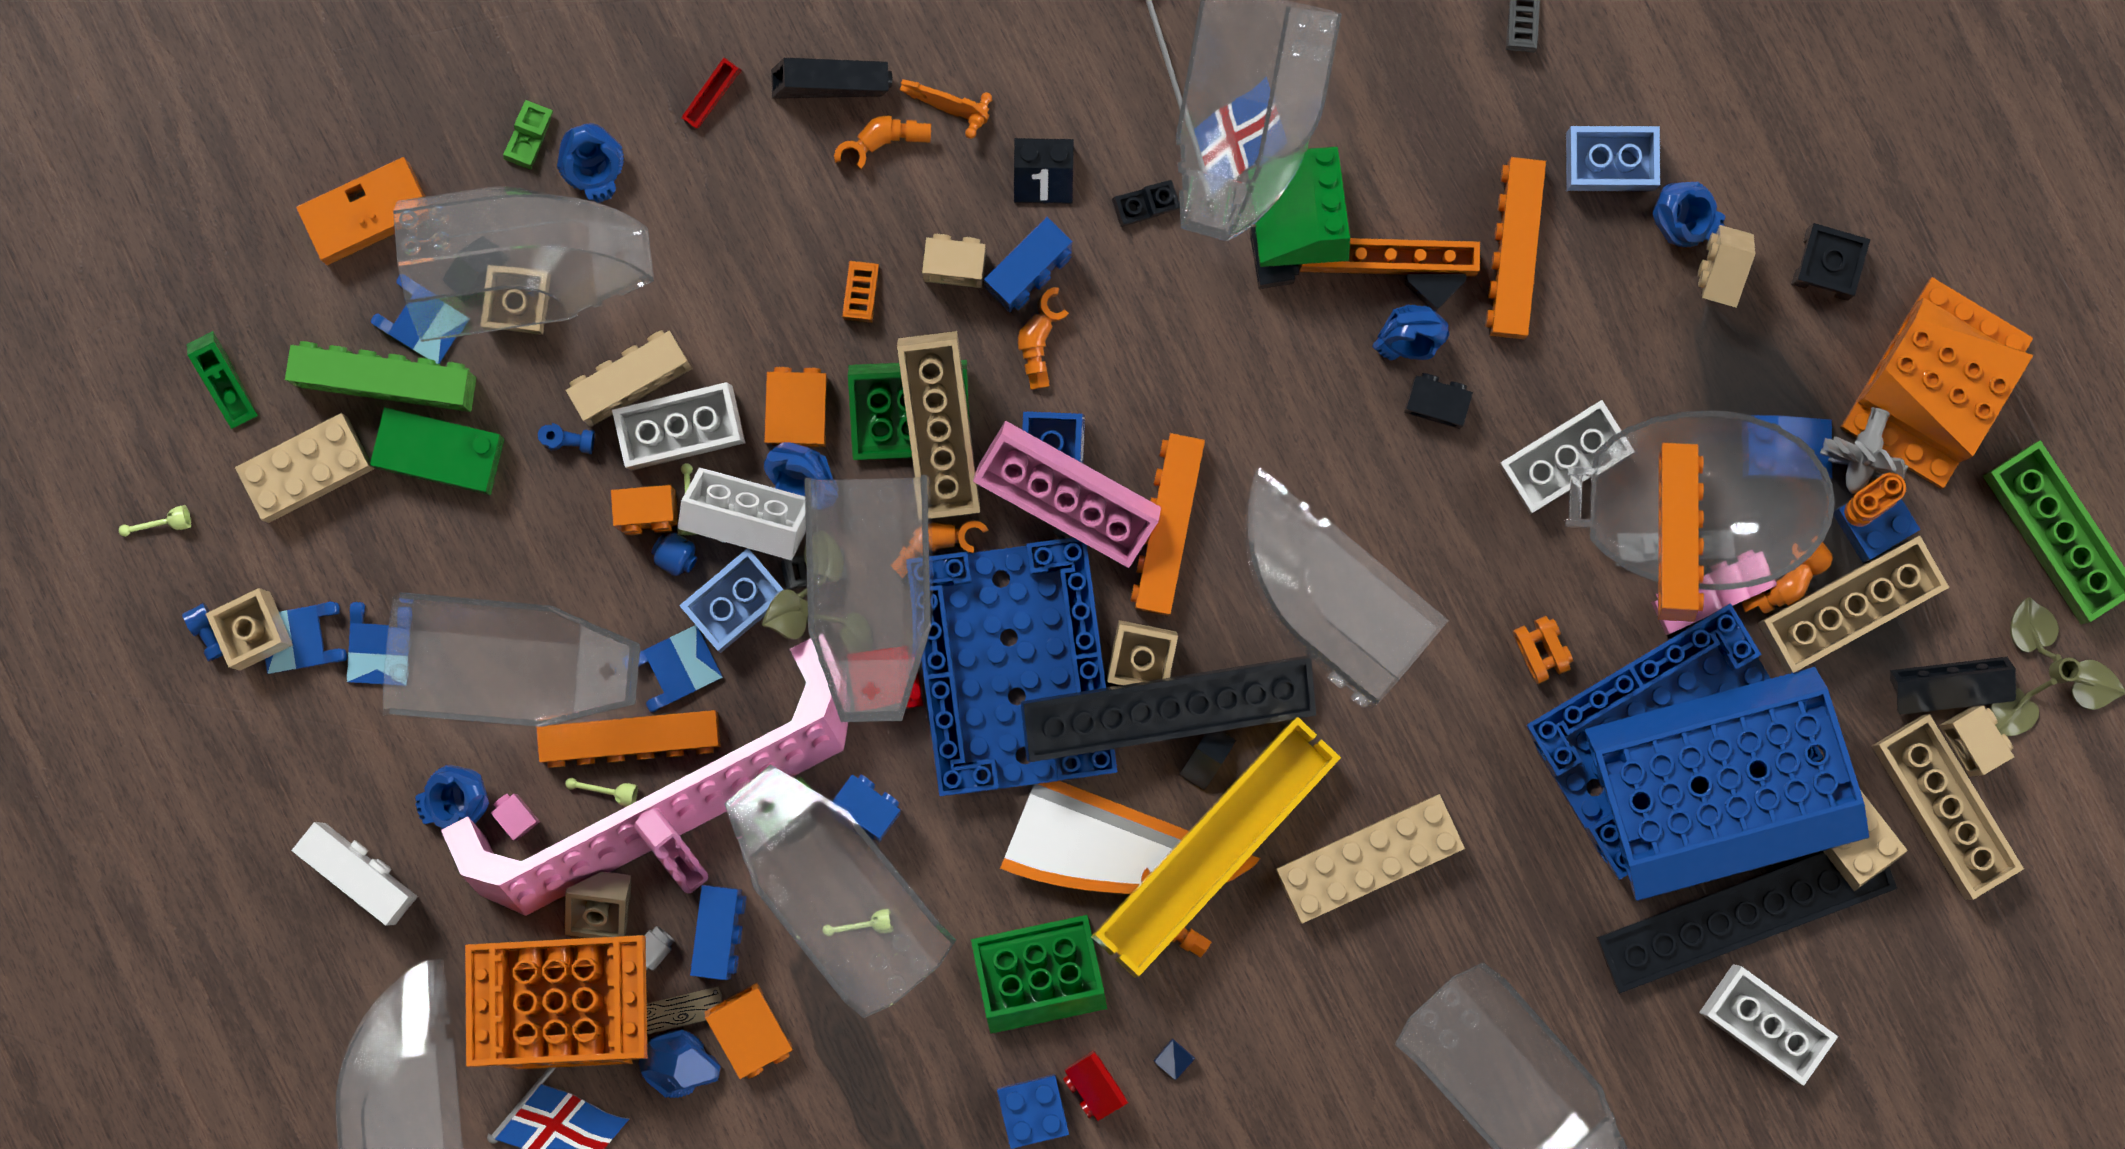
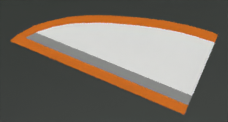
[1000,781,1261,894]

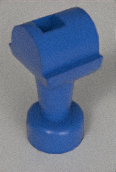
[538,423,595,454]
[182,603,223,662]

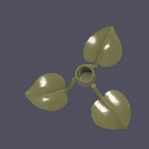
[762,530,873,655]
[1990,597,2125,736]

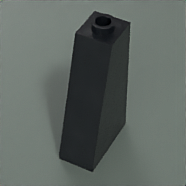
[771,57,893,99]

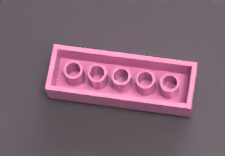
[973,421,1161,568]

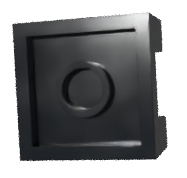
[1791,223,1871,301]

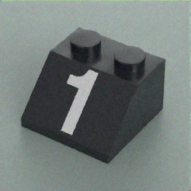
[1014,138,1074,204]

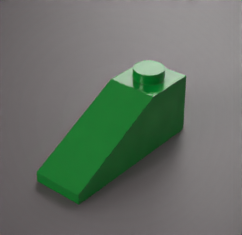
[187,331,258,429]

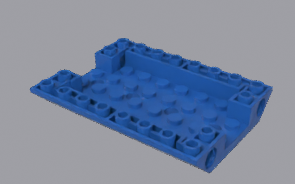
[908,537,1118,796]
[1526,603,1824,880]
[1584,667,1869,901]

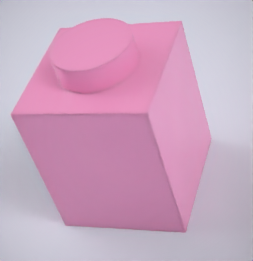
[491,793,540,841]

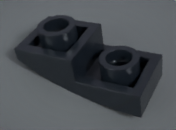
[1112,180,1180,227]

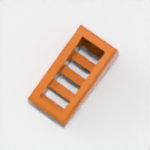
[842,261,879,323]

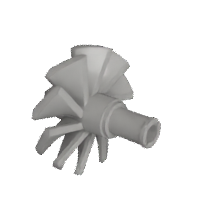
[1820,407,1908,494]

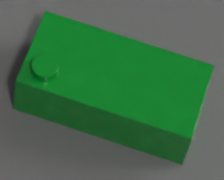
[370,407,505,495]

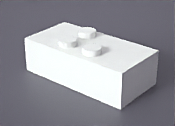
[612,382,745,471]
[1499,400,1633,515]
[678,467,813,560]
[291,822,418,926]
[1699,964,1838,1086]

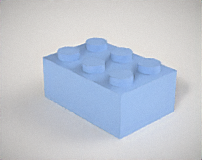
[1566,126,1660,191]
[679,548,784,653]

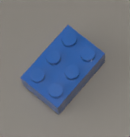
[984,217,1073,313]
[690,885,747,980]

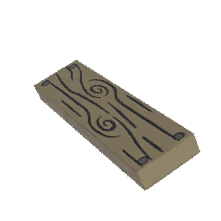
[647,986,722,1034]

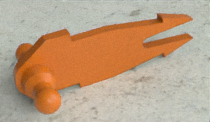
[899,79,992,139]

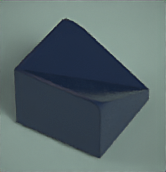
[1153,1038,1195,1080]

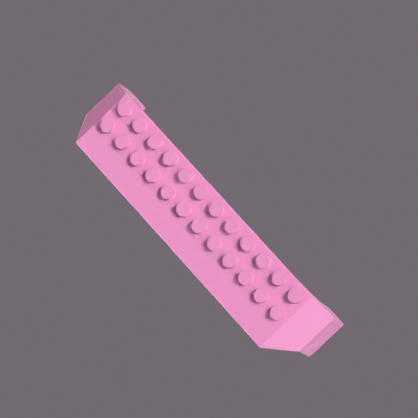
[441,635,852,916]

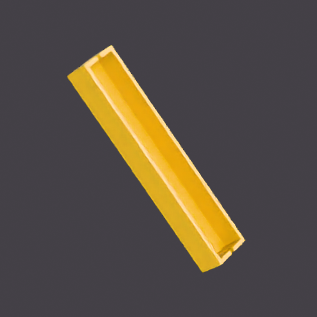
[1091,717,1341,978]

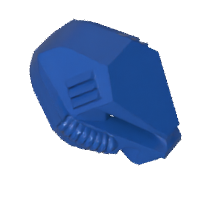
[557,123,624,203]
[1652,182,1725,247]
[1372,305,1449,360]
[764,442,837,510]
[415,765,489,830]
[638,1029,721,1098]

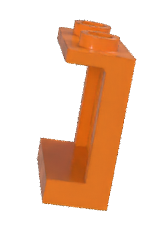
[765,367,828,447]
[705,983,793,1079]

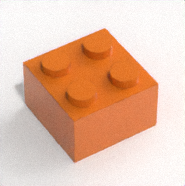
[611,485,678,535]

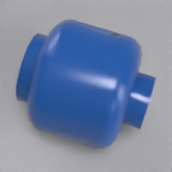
[651,532,698,576]

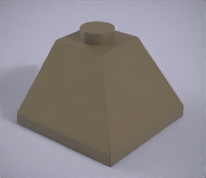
[565,872,631,938]

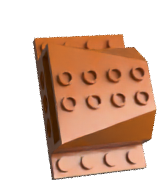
[1840,277,2033,489]
[465,935,648,1070]

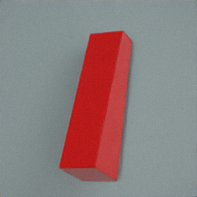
[681,57,742,129]

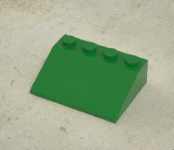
[1249,147,1350,267]
[848,360,970,460]
[971,915,1107,1034]

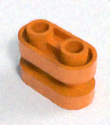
[1844,472,1906,527]
[1513,616,1573,684]

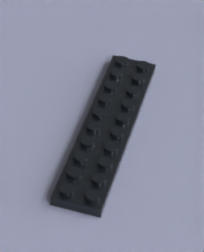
[1020,655,1316,762]
[1596,852,1898,994]

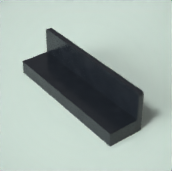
[1890,656,2016,715]

